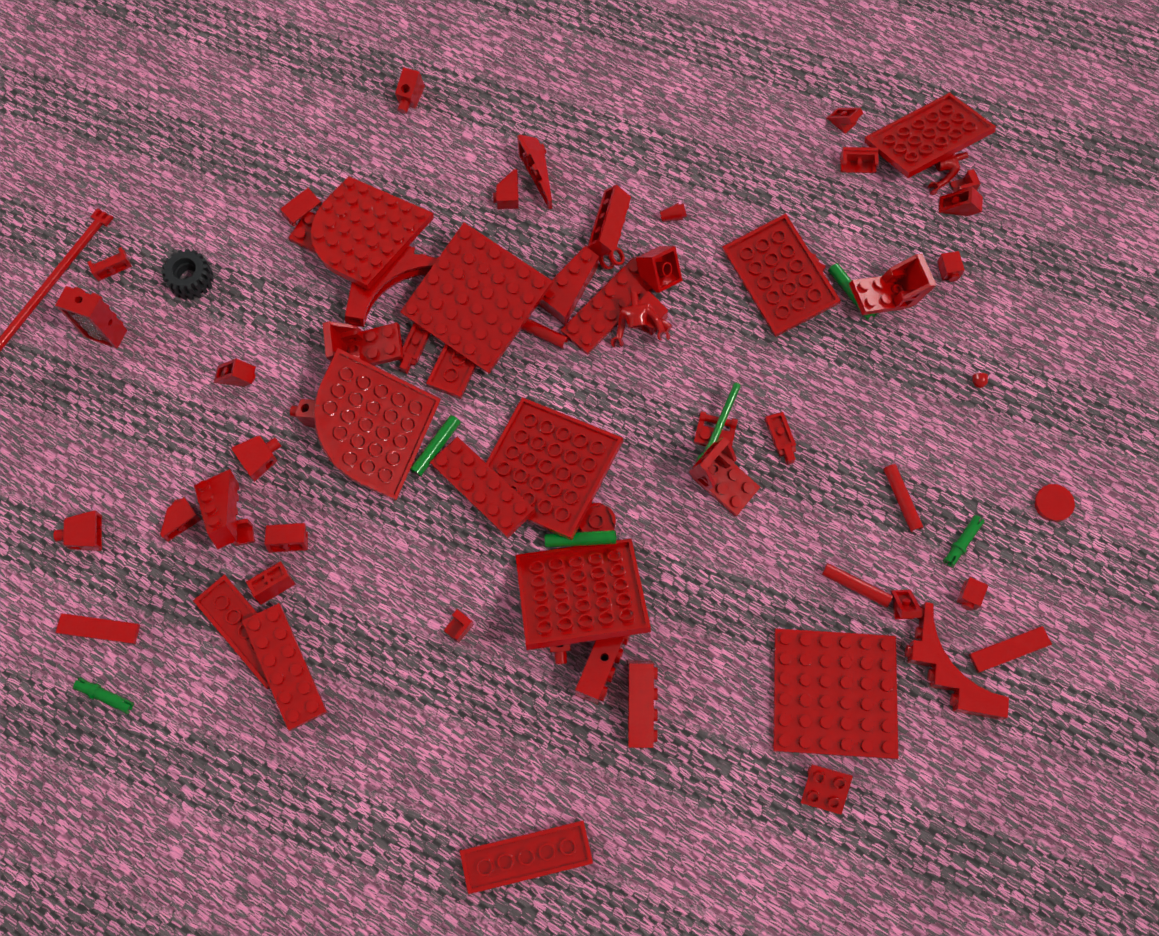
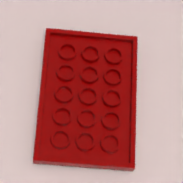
[864,93,996,178]
[722,214,841,337]

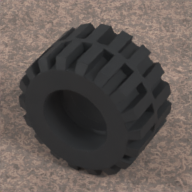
[162,249,214,300]

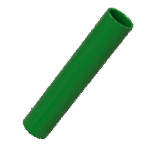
[828,263,878,321]
[410,415,461,477]
[545,530,616,548]

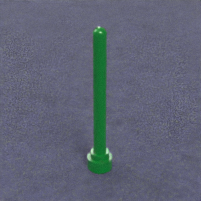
[696,382,741,462]

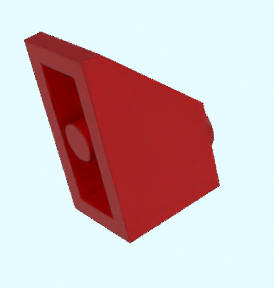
[493,169,519,209]
[939,187,983,216]
[214,358,256,387]
[160,497,201,542]

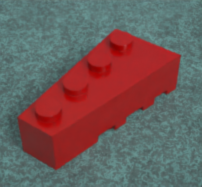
[194,469,239,549]
[628,660,658,748]

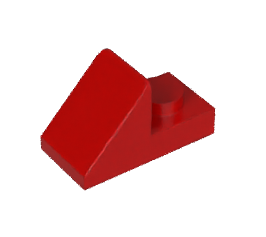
[827,108,864,134]
[891,589,922,619]

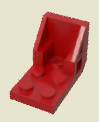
[849,254,937,315]
[323,321,404,366]
[689,437,761,516]

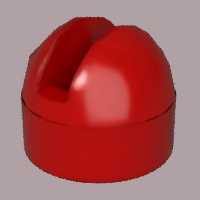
[972,373,988,388]

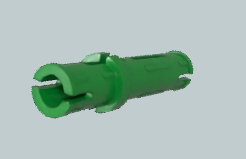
[943,515,985,568]
[73,677,134,714]

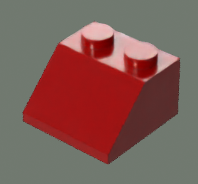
[636,246,683,293]

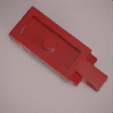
[399,323,430,374]
[764,412,796,465]

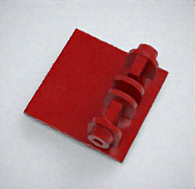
[801,764,853,815]

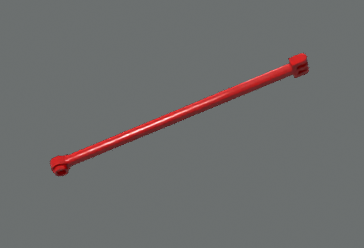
[0,209,114,352]

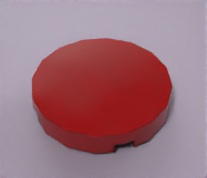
[1034,484,1075,522]
[578,503,616,532]

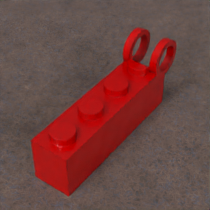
[587,184,631,270]

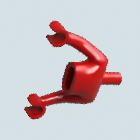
[928,151,969,195]
[611,292,670,348]

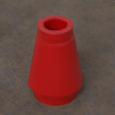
[660,203,687,222]

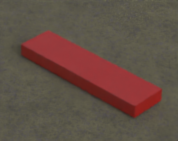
[56,613,140,644]
[969,626,1052,673]

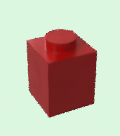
[937,251,965,282]
[957,577,989,611]

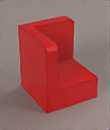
[950,169,981,192]
[233,519,255,546]
[444,609,474,643]

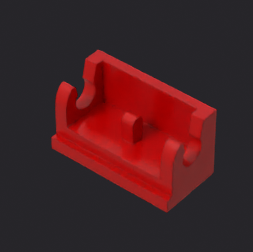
[840,147,879,173]
[280,188,321,227]
[87,247,132,281]
[264,523,308,553]
[246,561,296,605]

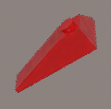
[517,135,552,210]

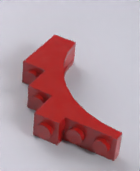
[345,246,439,327]
[905,602,1009,720]

